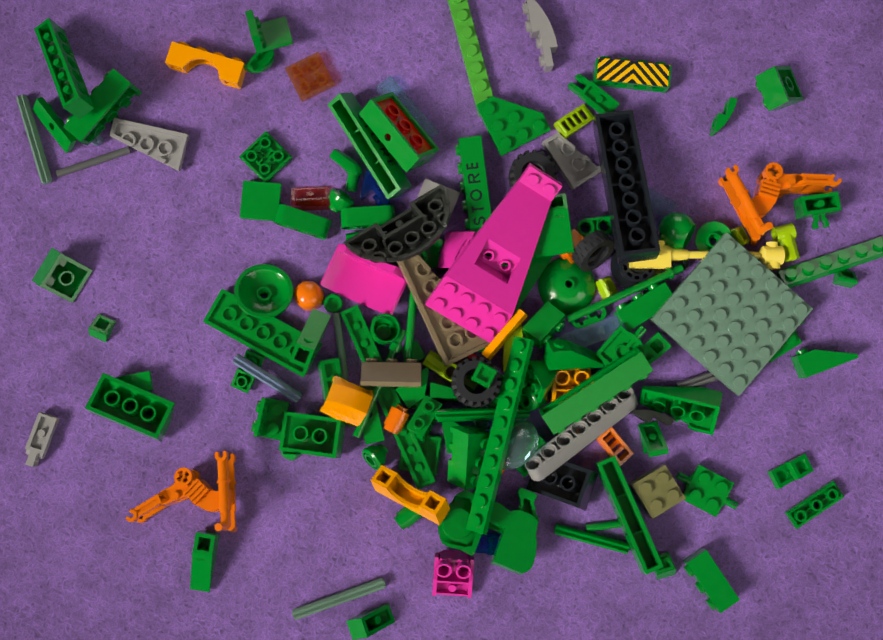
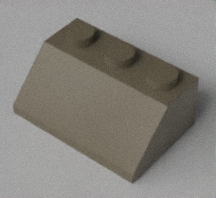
[360,358,421,387]

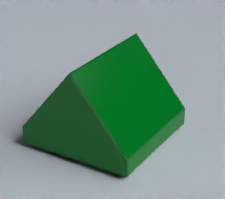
[833,270,858,288]

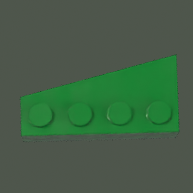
[64,68,142,146]

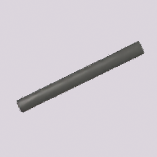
[56,146,131,178]

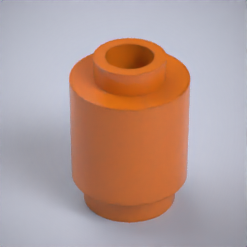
[384,404,409,435]

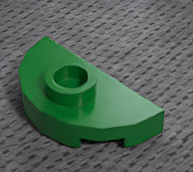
[244,49,274,73]

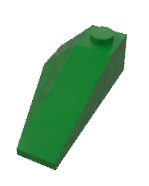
[639,386,723,435]

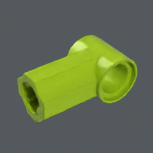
[771,223,800,263]

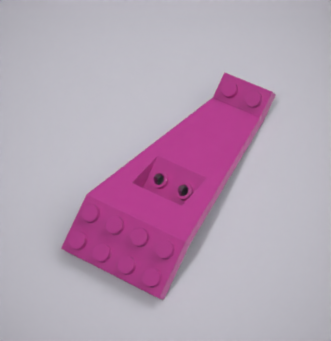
[425,163,562,343]

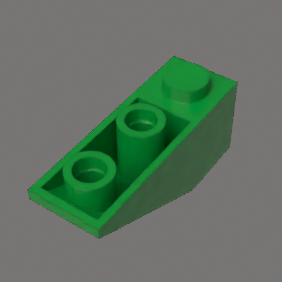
[289,309,331,370]
[190,530,220,592]

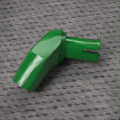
[330,149,363,193]

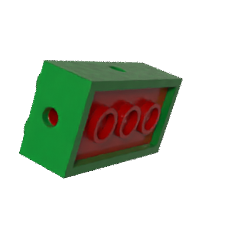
[359,92,440,173]

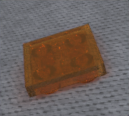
[285,52,335,102]

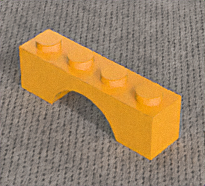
[165,41,246,89]
[371,465,450,525]

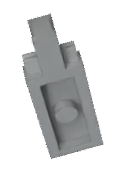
[25,412,60,467]

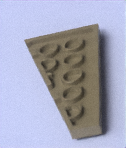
[397,255,490,366]

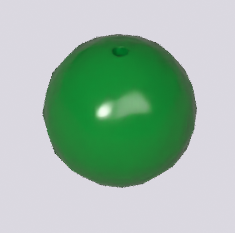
[658,212,696,249]

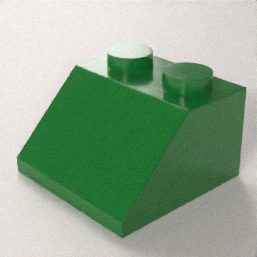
[755,66,804,111]
[32,248,93,303]

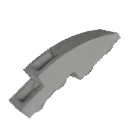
[522,0,558,73]

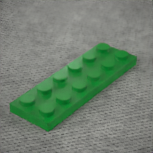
[203,289,323,378]

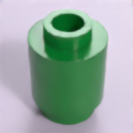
[394,507,423,530]

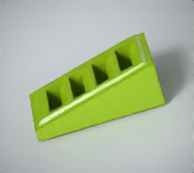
[554,104,594,139]

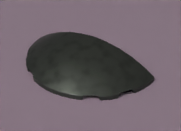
[343,184,450,263]

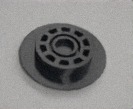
[610,250,663,292]

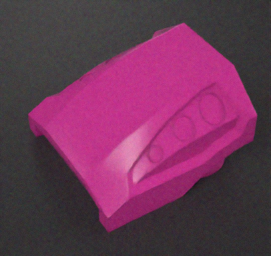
[436,231,477,269]
[432,550,474,598]

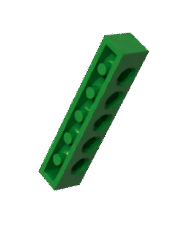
[34,18,94,119]

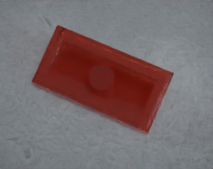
[291,187,330,211]

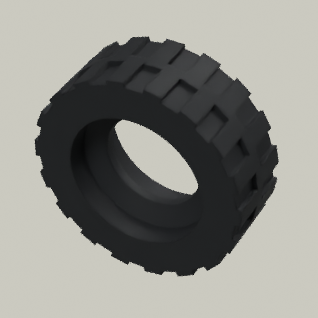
[572,230,615,272]

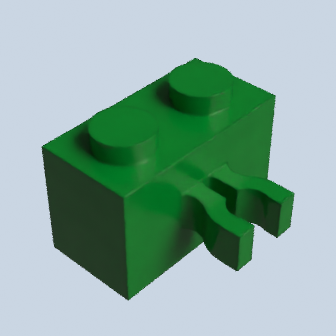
[793,191,842,230]

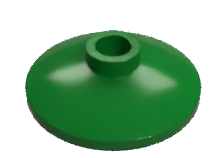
[695,221,733,251]

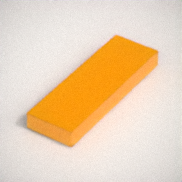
[482,309,528,360]

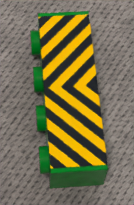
[592,56,672,93]

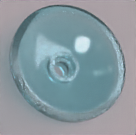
[488,417,539,470]

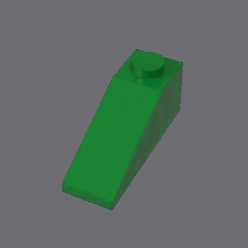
[543,339,604,370]
[791,348,859,379]

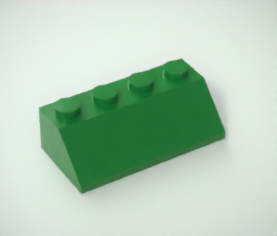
[85,373,175,442]

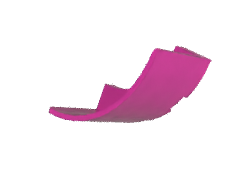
[320,244,407,315]

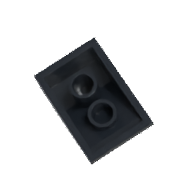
[526,462,598,511]

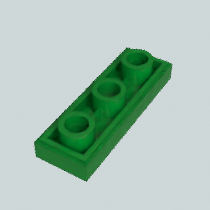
[32,97,76,153]
[360,386,385,445]
[784,480,844,529]

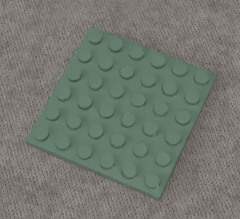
[650,232,813,396]

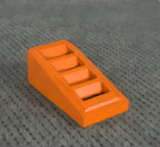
[595,427,634,466]

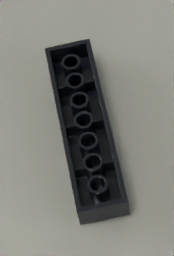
[593,110,660,264]

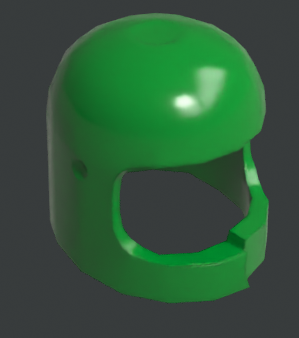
[370,314,400,345]

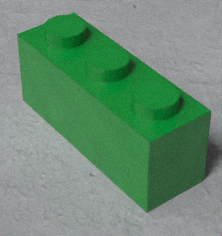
[613,282,672,331]
[683,547,740,613]

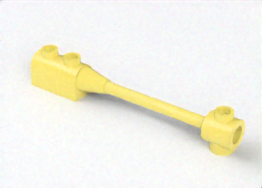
[629,240,785,269]

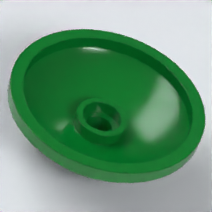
[538,258,595,315]
[234,264,293,318]

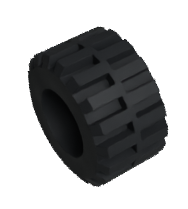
[508,150,558,187]
[451,357,501,408]

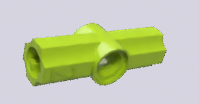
[422,350,478,393]

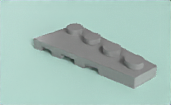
[109,118,189,172]

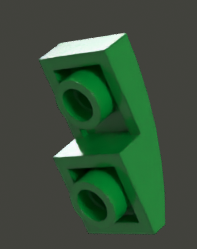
[230,349,266,394]

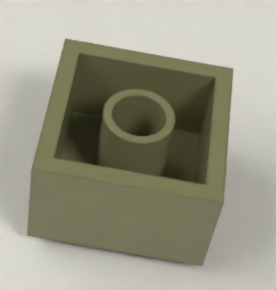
[628,464,686,519]

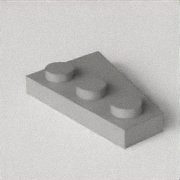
[541,133,601,190]

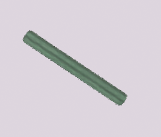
[16,95,53,185]
[292,577,386,620]

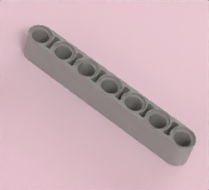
[525,388,638,481]

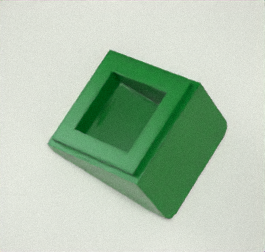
[88,314,116,342]
[654,552,676,580]

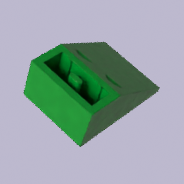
[534,193,574,258]

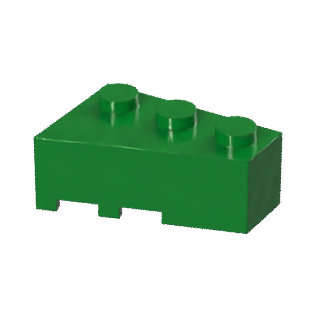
[447,425,490,490]

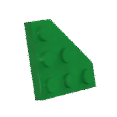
[475,96,551,156]

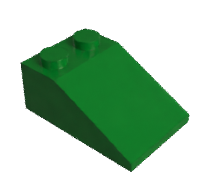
[279,411,346,458]

